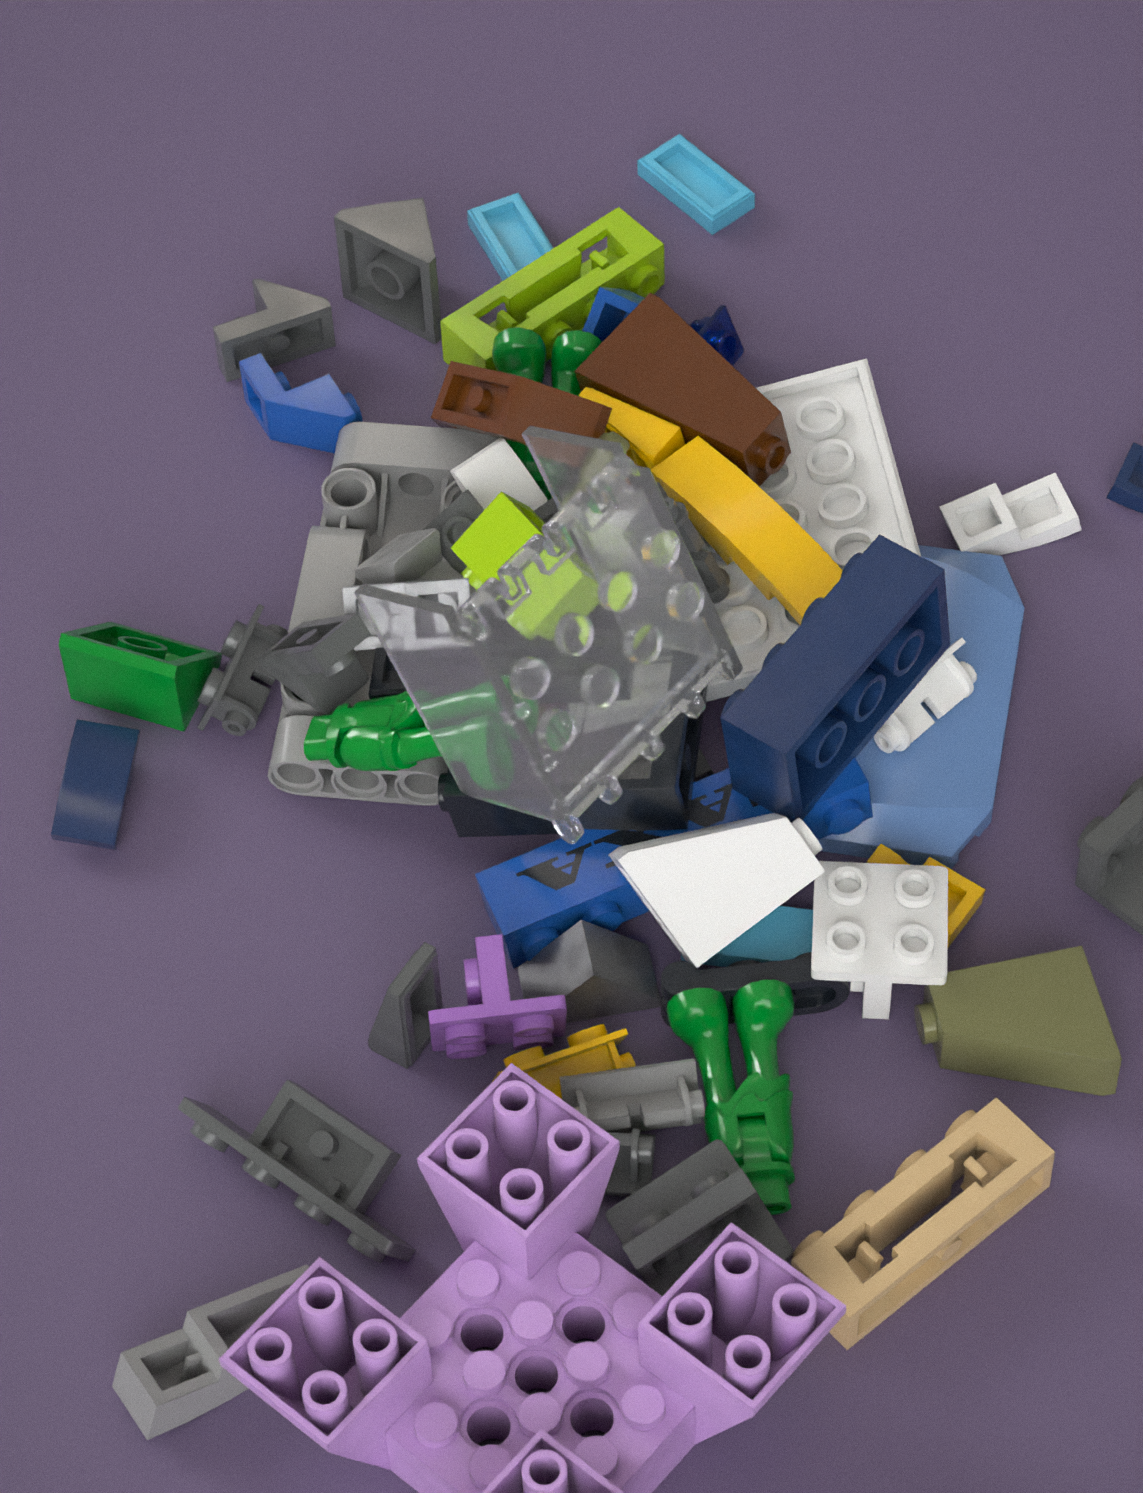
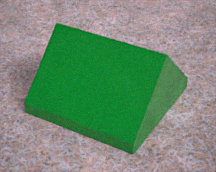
[59,621,222,732]

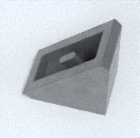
[518,920,661,1023]

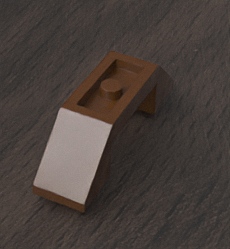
[431,361,612,466]

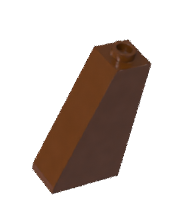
[575,293,791,487]

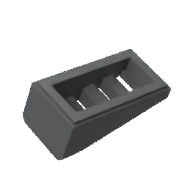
[368,942,443,1069]

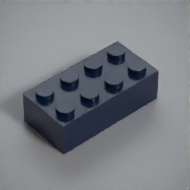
[720,534,950,823]

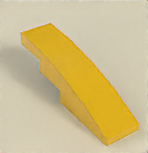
[649,436,843,625]

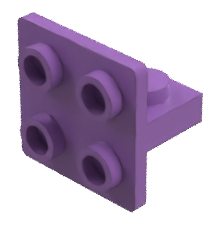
[428,934,567,1059]

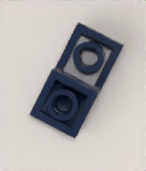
[51,719,140,850]

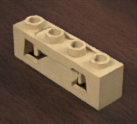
[791,1097,1055,1350]

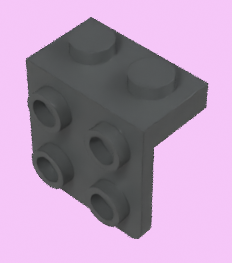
[1075,777,1143,935]

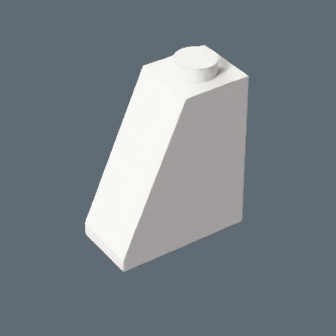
[609,813,825,968]

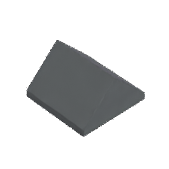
[334,198,442,345]

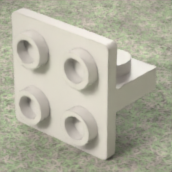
[811,861,948,1019]

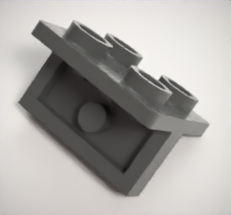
[605,1139,794,1297]

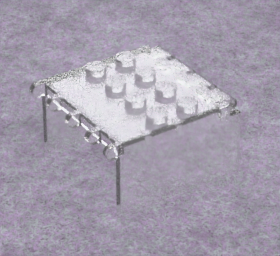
[354,426,743,844]

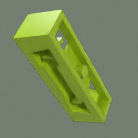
[440,207,665,371]

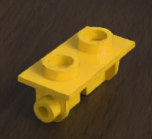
[492,1024,636,1099]

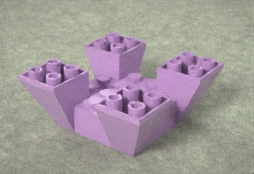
[219,1063,846,1493]

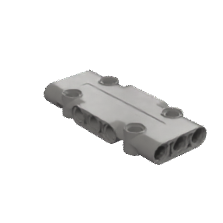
[267,422,499,806]

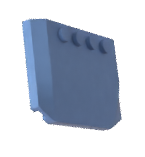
[818,545,1024,869]

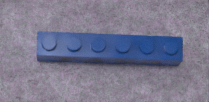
[475,757,873,969]

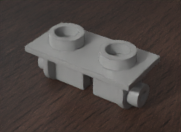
[560,1058,705,1133]

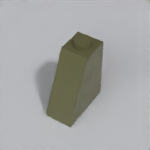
[914,946,1122,1096]

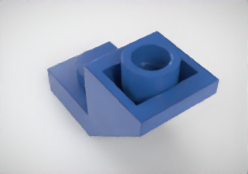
[239,353,363,454]

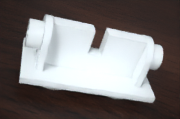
[874,638,977,753]

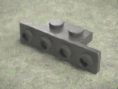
[177,1079,416,1263]

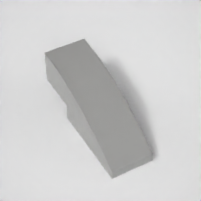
[112,1264,309,1440]

